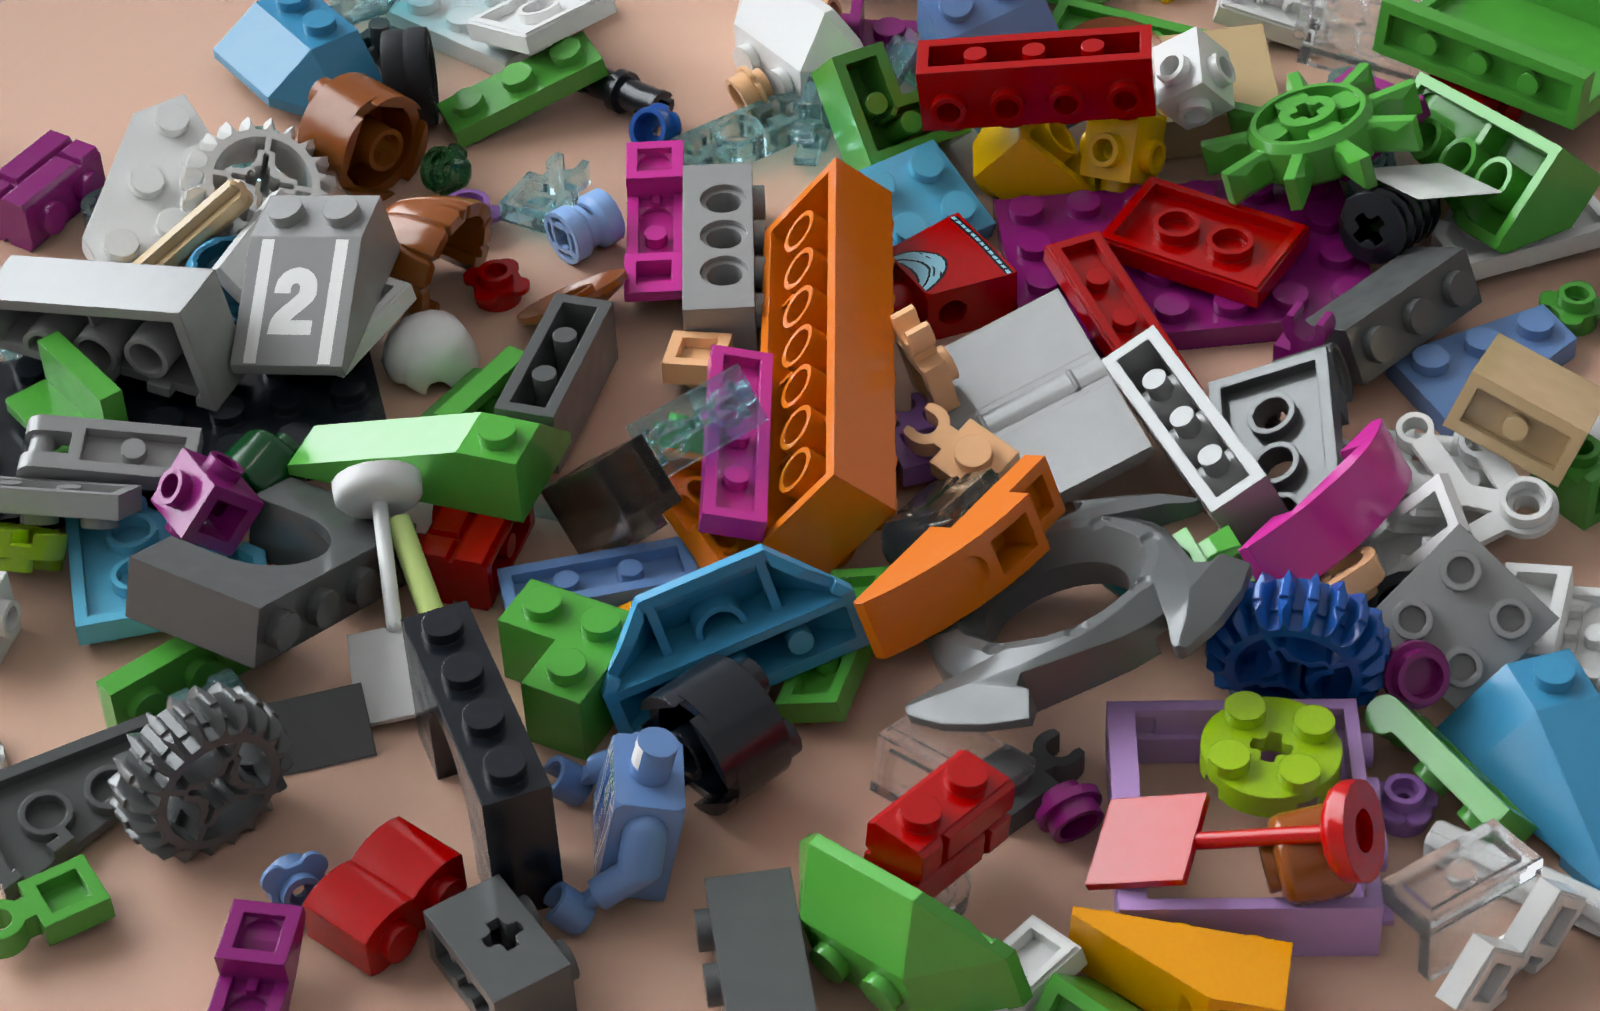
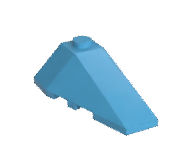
[1437,649,1600,890]

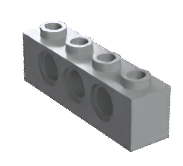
[682,162,766,351]
[1101,325,1289,546]

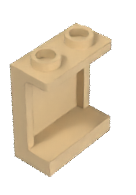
[1443,333,1600,487]

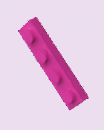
[698,344,773,541]

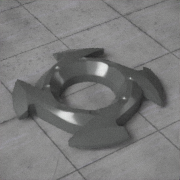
[905,493,1253,732]

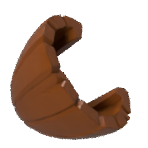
[385,195,492,316]

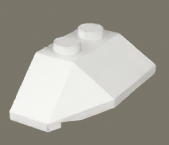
[733,0,864,119]

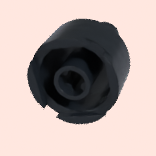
[640,654,803,816]

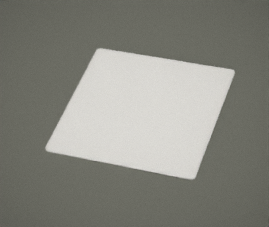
[1374,163,1502,199]

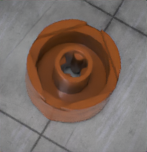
[295,72,429,201]

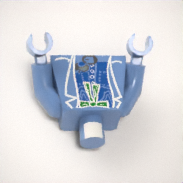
[544,727,686,935]

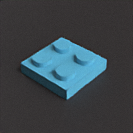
[859,139,996,246]

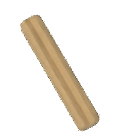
[133,179,254,267]

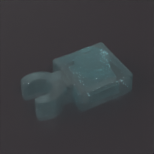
[790,72,832,166]
[499,152,591,234]

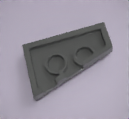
[0,712,152,901]

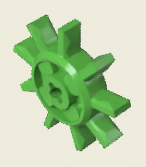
[1201,63,1424,211]

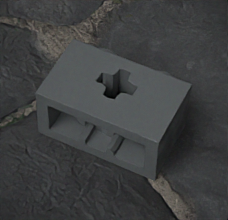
[423,874,580,1011]

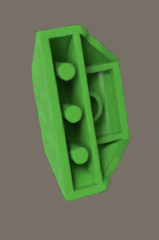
[799,833,1033,1011]

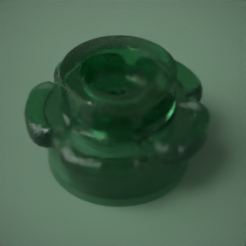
[420,143,472,196]

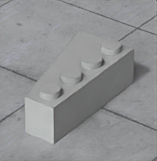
[0,255,245,412]

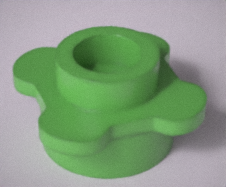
[1539,281,1600,337]

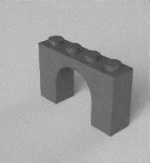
[125,477,417,669]

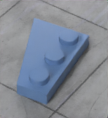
[1386,304,1577,436]

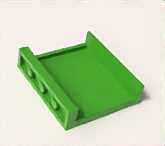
[1372,0,1600,130]

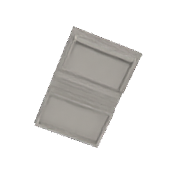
[945,288,1155,503]

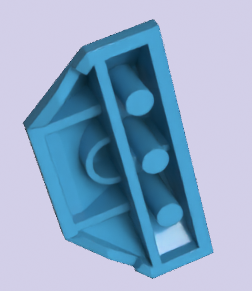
[213,0,382,116]
[600,543,870,734]

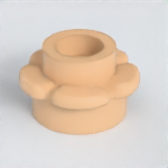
[725,66,774,118]

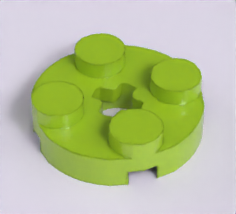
[0,522,69,573]
[1199,691,1343,818]

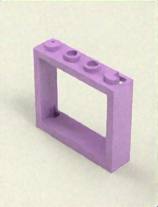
[1105,698,1395,957]

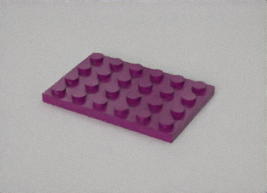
[993,179,1372,358]

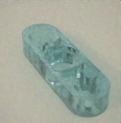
[670,93,809,166]

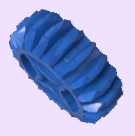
[1205,569,1391,709]

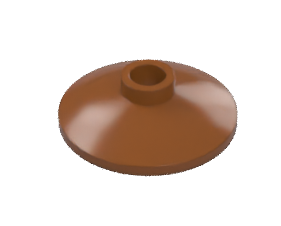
[517,268,628,326]

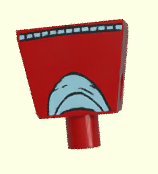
[893,213,1017,340]

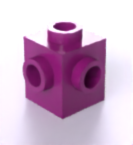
[150,447,264,557]

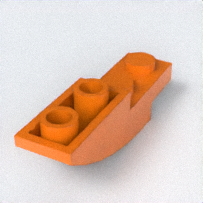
[853,455,1066,659]

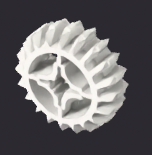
[179,117,337,237]

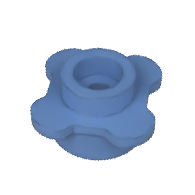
[260,851,329,906]

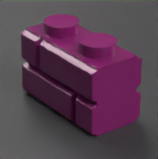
[0,129,106,252]

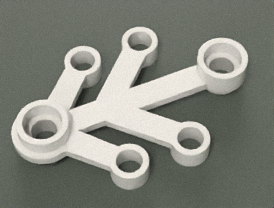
[1343,412,1559,546]

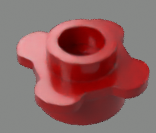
[463,258,530,312]

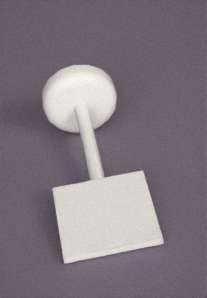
[331,460,423,727]

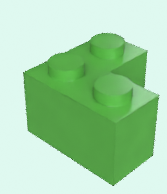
[811,41,972,171]
[497,578,629,761]

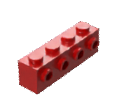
[915,24,1156,132]

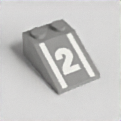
[230,195,400,376]

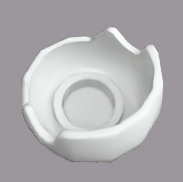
[381,310,480,395]

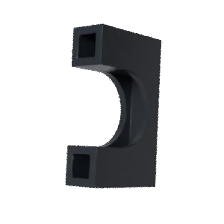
[400,600,563,911]

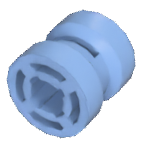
[544,188,625,265]

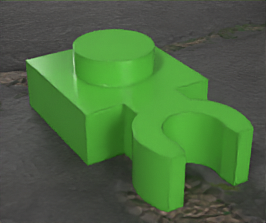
[0,854,116,959]

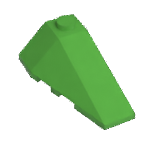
[1410,71,1600,254]
[287,412,572,523]

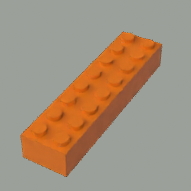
[754,157,898,574]

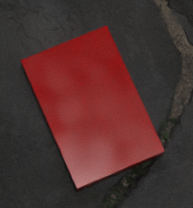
[1101,176,1310,309]

